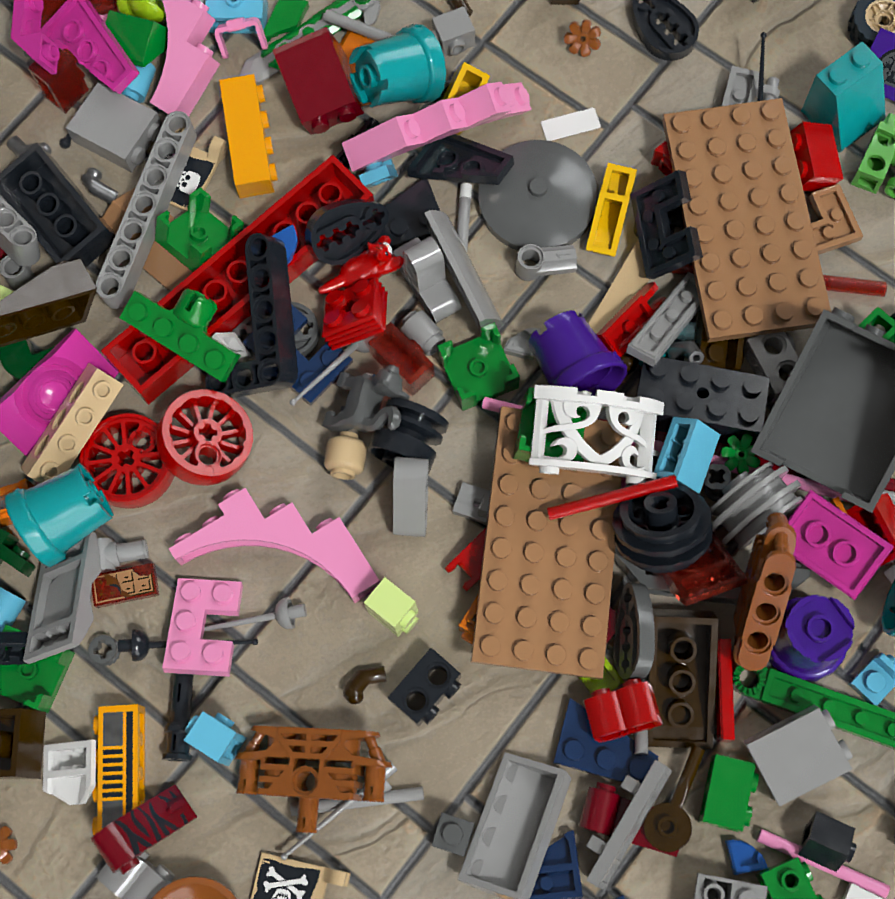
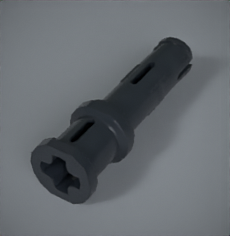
[162,673,194,762]

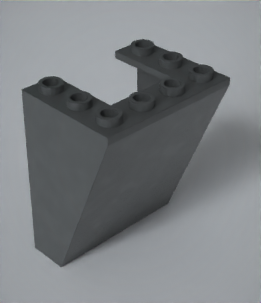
[750,307,895,513]

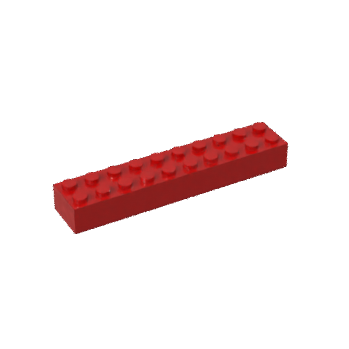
[101,155,375,405]

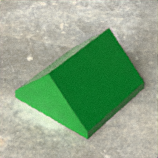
[105,10,168,67]

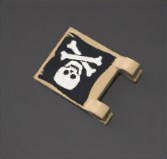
[153,128,230,212]
[251,853,351,899]

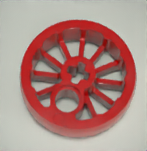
[156,389,253,486]
[79,413,175,509]

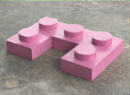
[162,578,243,677]

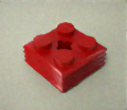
[322,278,388,350]

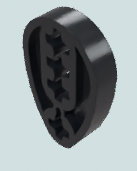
[631,0,699,61]
[305,199,389,265]

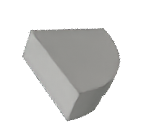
[504,328,540,360]

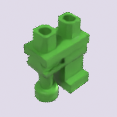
[851,113,895,199]

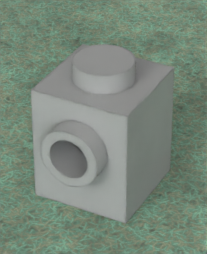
[431,7,475,57]

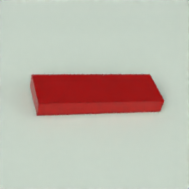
[715,639,735,742]

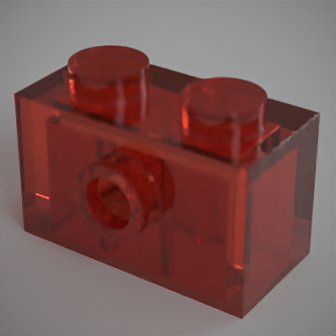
[28,48,89,114]
[368,322,435,396]

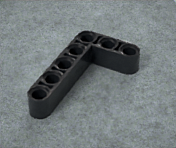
[205,233,298,398]

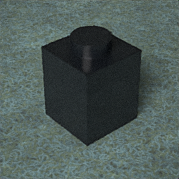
[798,811,857,872]

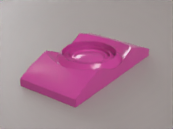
[0,328,119,457]

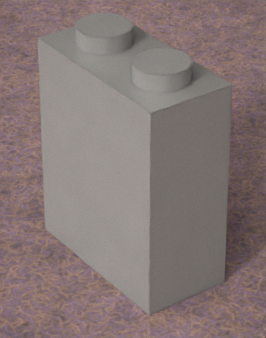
[66,82,162,173]
[743,704,853,807]

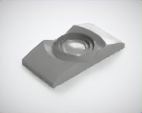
[23,532,101,664]

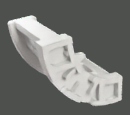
[528,385,664,485]

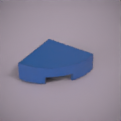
[272,224,298,264]
[725,840,768,875]

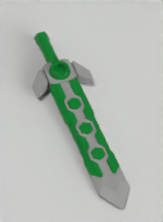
[239,0,381,83]

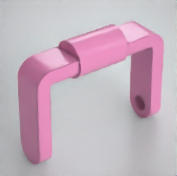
[214,17,268,59]

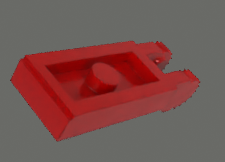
[597,282,666,357]

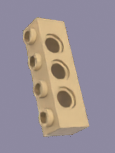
[20,363,124,483]

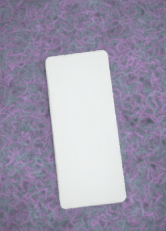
[541,108,601,141]

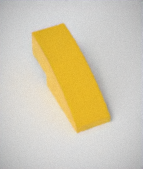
[586,163,637,257]

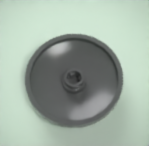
[478,140,598,251]

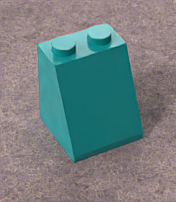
[801,41,886,153]

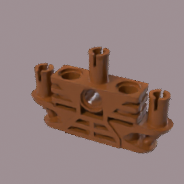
[732,512,796,671]
[234,726,393,833]

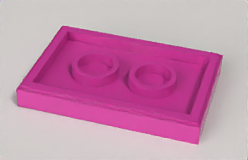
[788,490,894,600]

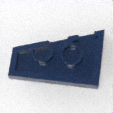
[553,698,659,783]

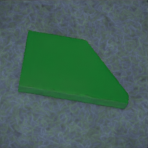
[263,0,309,42]

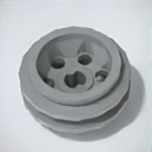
[711,462,803,551]

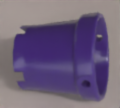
[528,310,627,396]
[769,595,855,681]

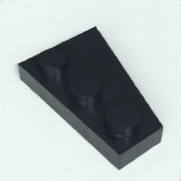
[406,134,515,185]

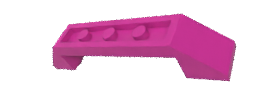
[11,0,60,75]

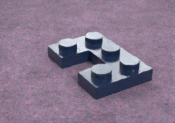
[243,304,353,406]

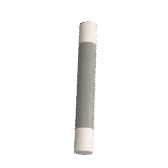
[457,183,472,252]

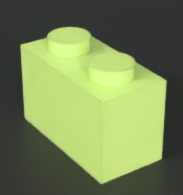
[364,577,419,637]

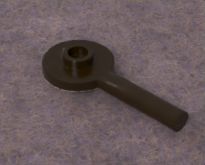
[644,745,705,852]

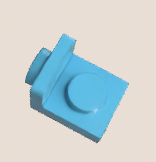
[359,158,398,187]
[848,653,895,706]

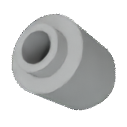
[401,310,446,356]

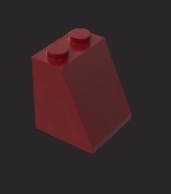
[273,27,364,135]

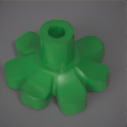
[720,434,761,474]

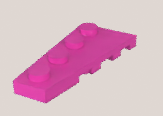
[41,0,140,94]

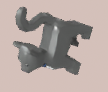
[322,364,410,433]

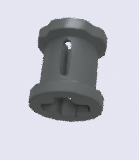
[704,464,731,502]

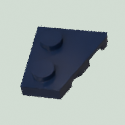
[530,831,583,899]

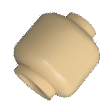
[324,431,367,480]

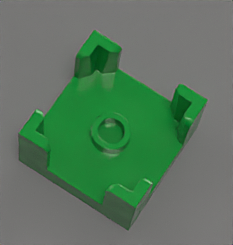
[155,187,244,272]
[437,322,520,411]
[513,387,587,471]
[0,625,75,713]

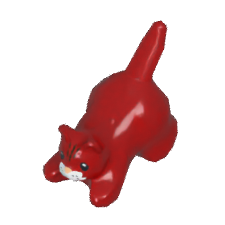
[318,235,404,294]

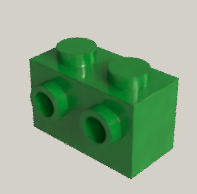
[755,857,823,899]

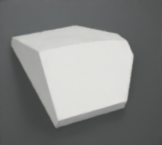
[43,740,96,805]

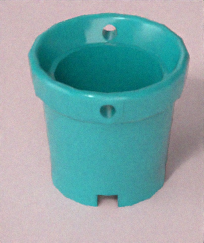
[349,24,446,107]
[5,464,114,567]

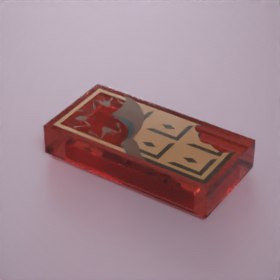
[92,563,160,608]

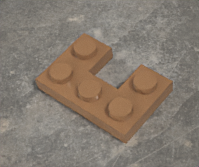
[809,184,863,255]

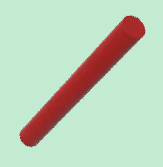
[547,474,678,520]

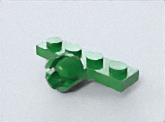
[119,289,241,382]

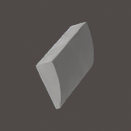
[424,210,503,331]
[458,752,571,899]

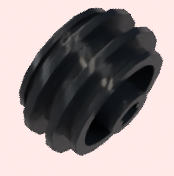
[613,483,712,573]

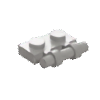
[721,66,780,106]

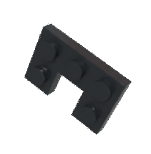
[630,169,703,280]

